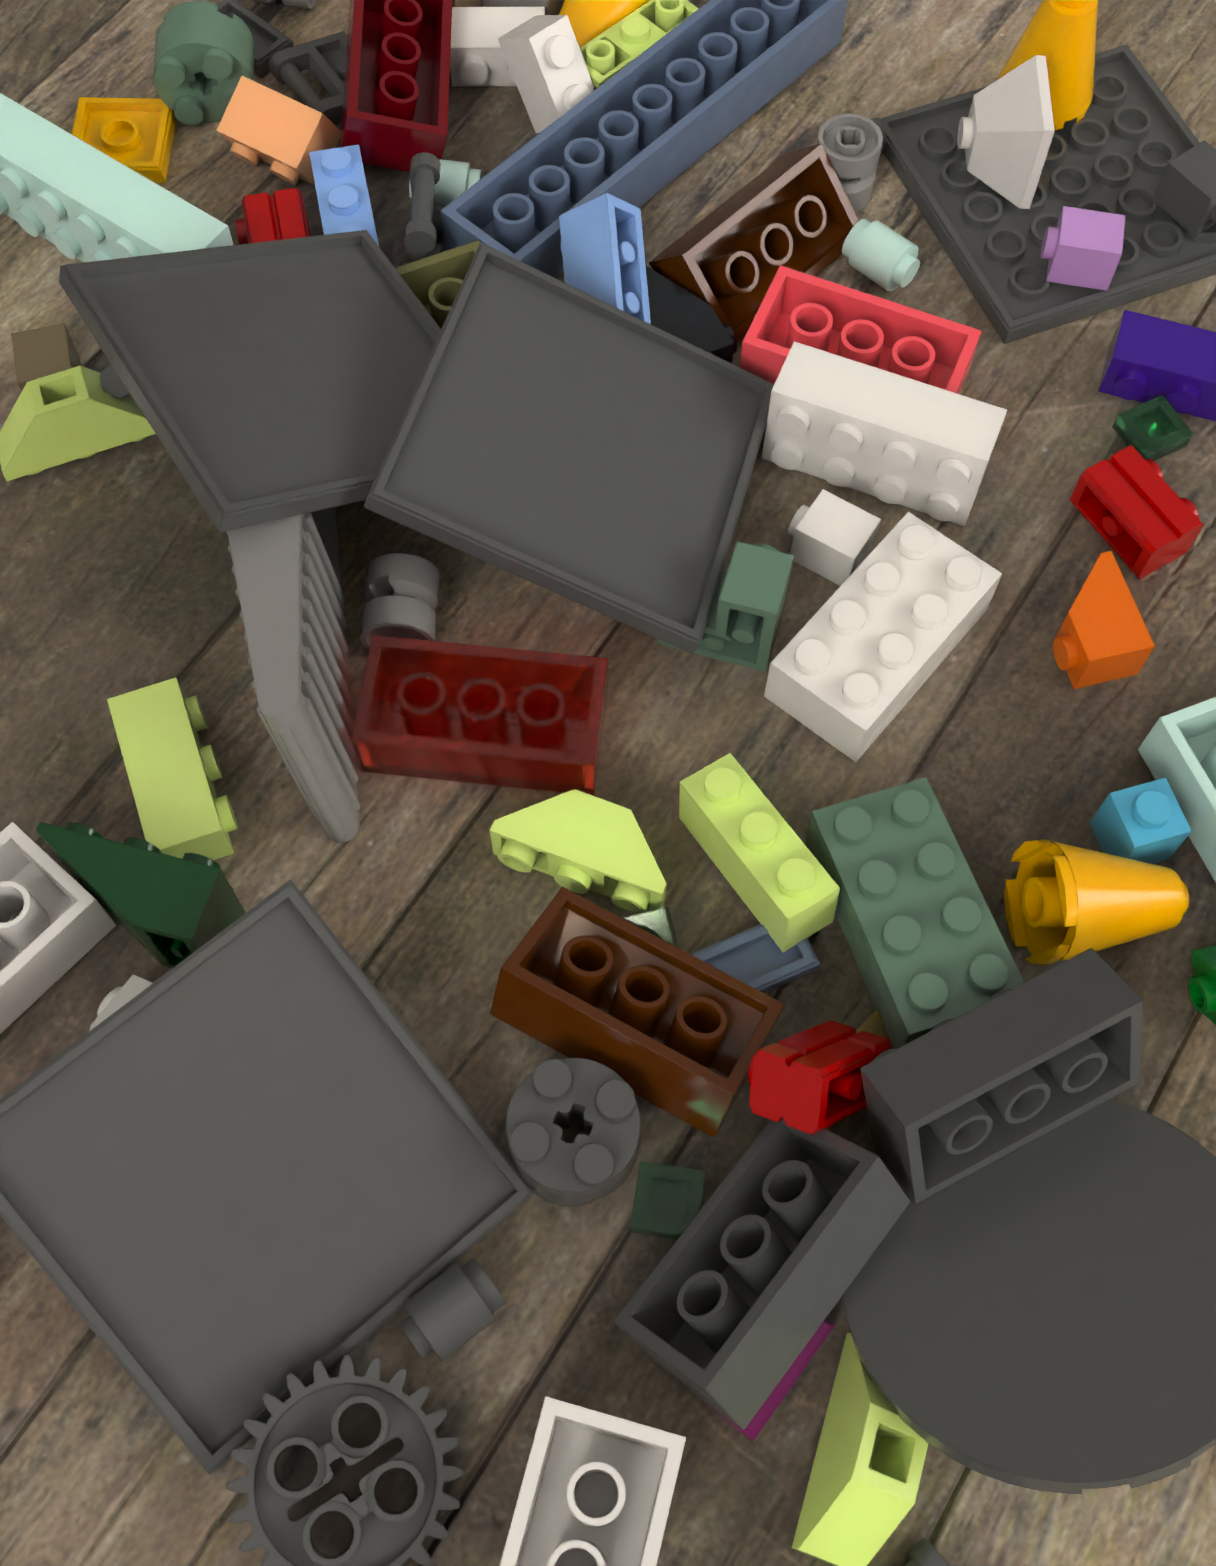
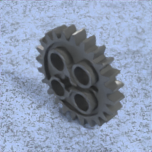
[226,1355,463,1566]

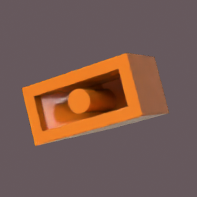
[1053,551,1155,689]

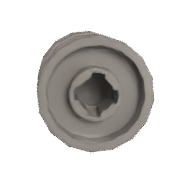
[817,113,883,212]
[360,553,440,660]

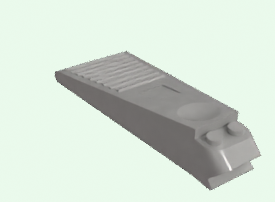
[226,506,360,843]

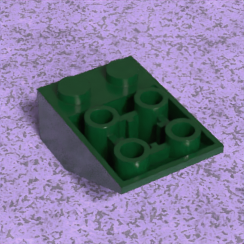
[36,822,246,968]

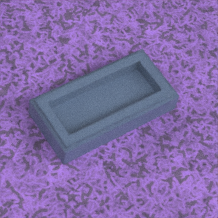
[691,924,820,993]

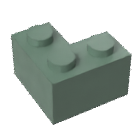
[657,541,794,672]

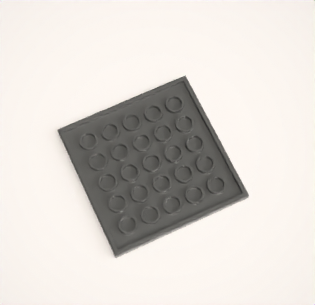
[880,45,1216,344]

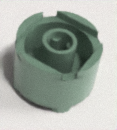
[153,1,255,125]

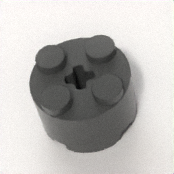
[506,1058,640,1207]

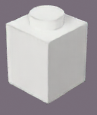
[788,489,882,586]

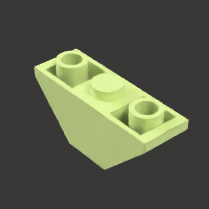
[580,0,699,89]
[0,366,156,481]
[489,789,667,916]
[792,1333,929,1566]

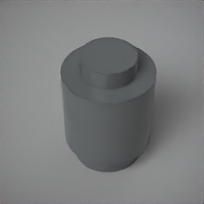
[399,1258,506,1361]

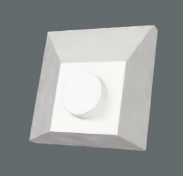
[957,55,1055,209]

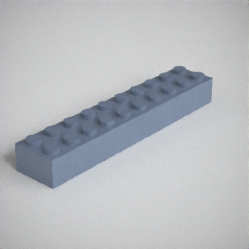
[440,0,848,278]

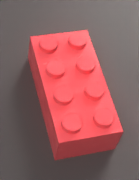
[739,265,982,394]

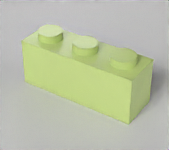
[107,677,238,860]
[679,753,840,953]

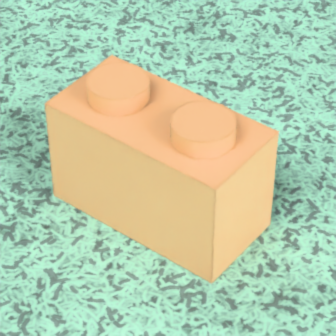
[216,76,341,185]

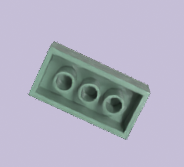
[805,777,1024,1049]

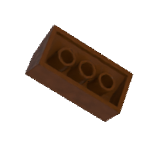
[649,143,859,342]
[490,887,785,1138]

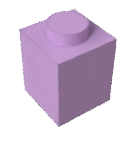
[1040,206,1126,291]

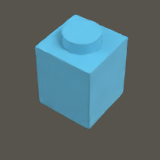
[1090,777,1192,864]

